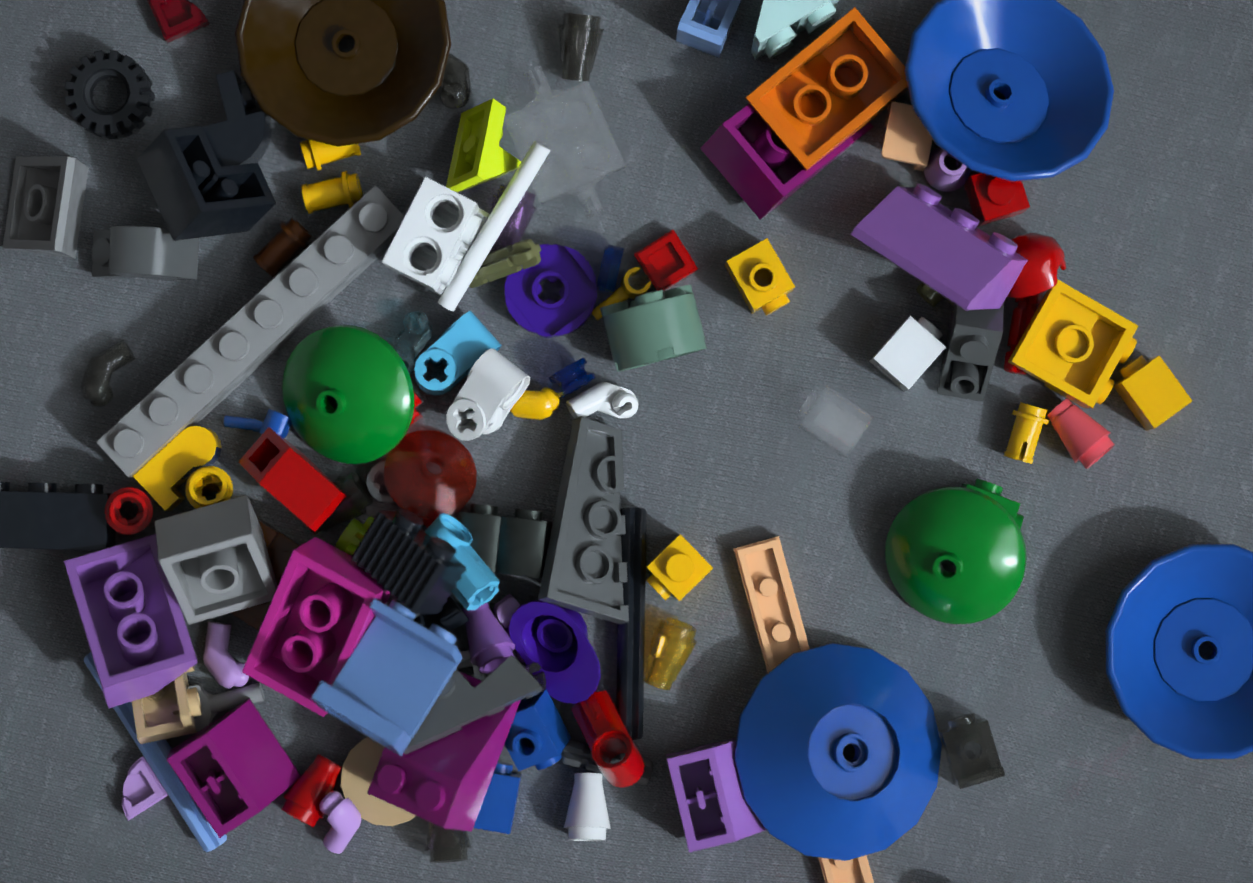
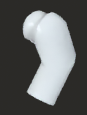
[566,382,639,419]

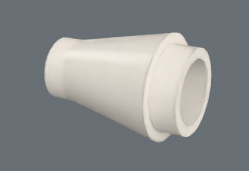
[564,773,611,841]

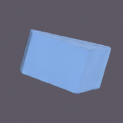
[676,0,742,58]

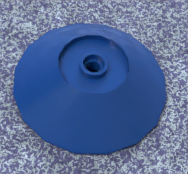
[904,0,1114,181]
[1105,544,1253,759]
[734,643,942,861]

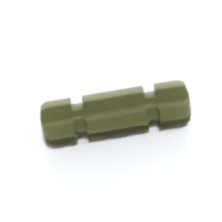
[469,238,541,288]

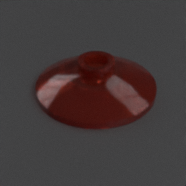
[383,430,477,519]

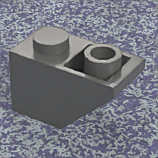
[937,302,1004,402]

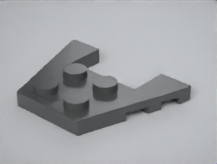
[385,595,543,755]

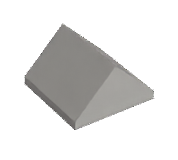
[3,156,89,259]

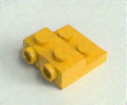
[1008,279,1138,408]

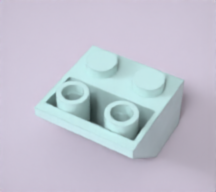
[751,0,839,60]

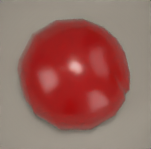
[1007,233,1066,298]

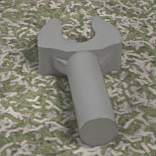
[189,683,265,732]

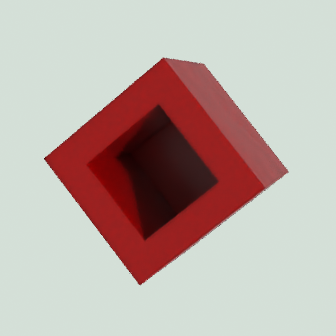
[964,173,1030,227]

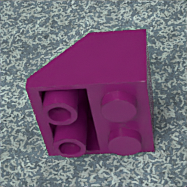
[167,698,301,838]

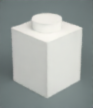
[869,316,946,392]

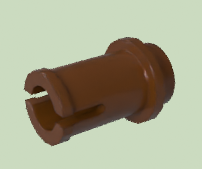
[253,217,312,278]

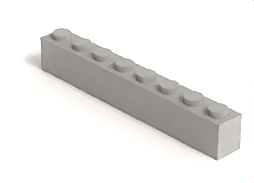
[96,185,405,478]

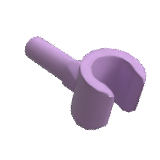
[493,594,524,663]

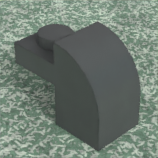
[92,226,199,281]

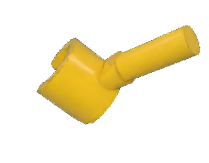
[592,267,651,320]

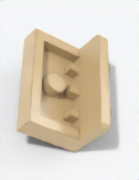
[132,666,202,744]

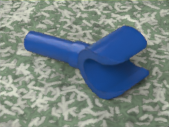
[224,409,292,438]

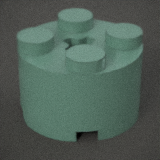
[600,284,707,372]

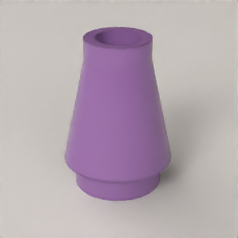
[462,602,515,674]

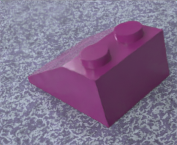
[700,104,873,220]
[367,670,521,832]

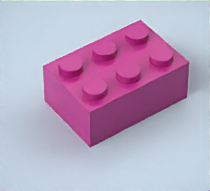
[242,537,391,717]

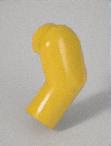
[510,387,560,420]

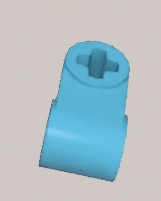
[414,311,502,396]

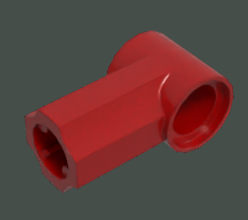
[571,690,645,788]

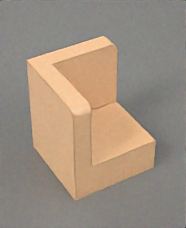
[881,101,932,171]

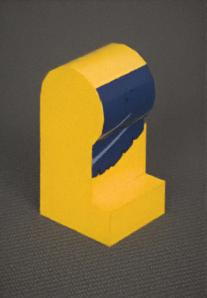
[133,426,222,511]

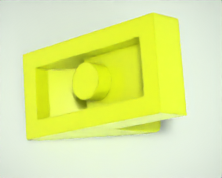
[446,98,521,192]

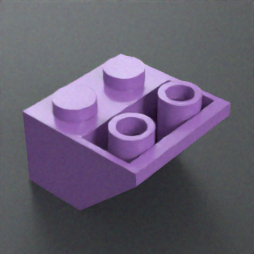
[666,737,766,852]

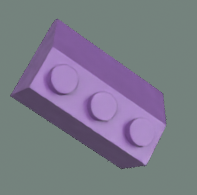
[851,184,1028,310]
[64,534,197,709]

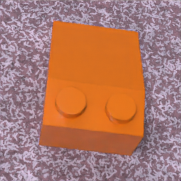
[746,7,908,171]

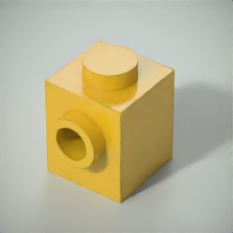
[725,238,795,316]
[646,534,713,601]

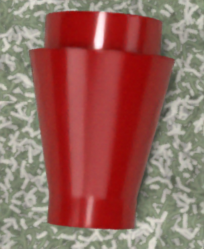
[105,487,153,535]
[281,754,342,828]

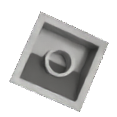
[155,495,278,624]

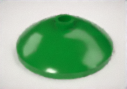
[282,324,414,464]
[885,487,1027,624]

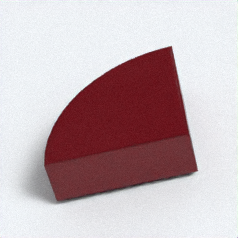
[148,0,210,43]

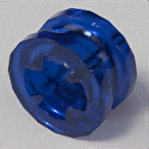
[548,358,596,399]

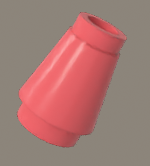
[1046,398,1115,469]

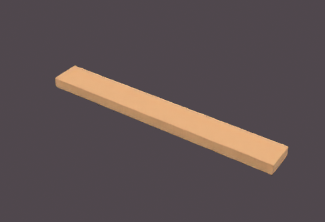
[733,536,874,883]

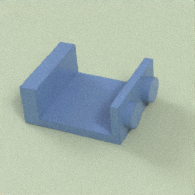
[312,599,463,756]

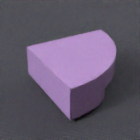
[122,756,168,821]

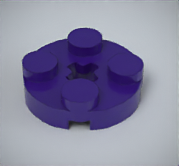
[504,244,597,338]

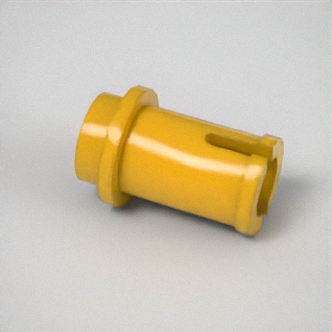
[299,139,361,171]
[301,171,363,214]
[1003,402,1049,464]

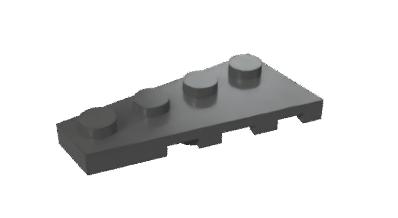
[538,416,629,624]

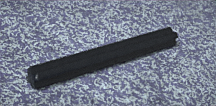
[616,507,647,740]

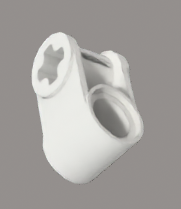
[446,348,530,441]

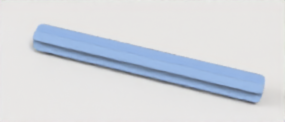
[84,652,227,852]

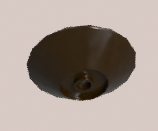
[235,0,451,147]

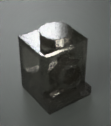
[939,713,1005,789]

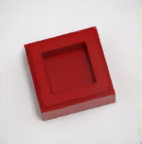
[634,229,698,292]

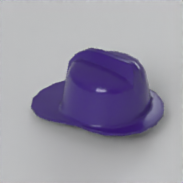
[509,601,601,704]

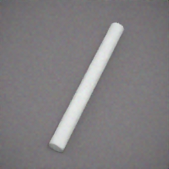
[438,140,551,312]

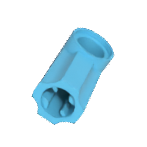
[425,513,500,610]

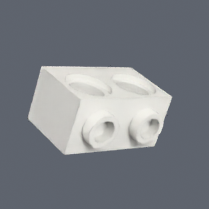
[382,177,482,292]

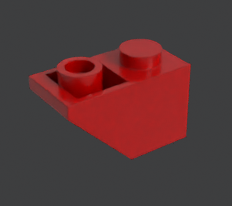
[238,427,346,532]

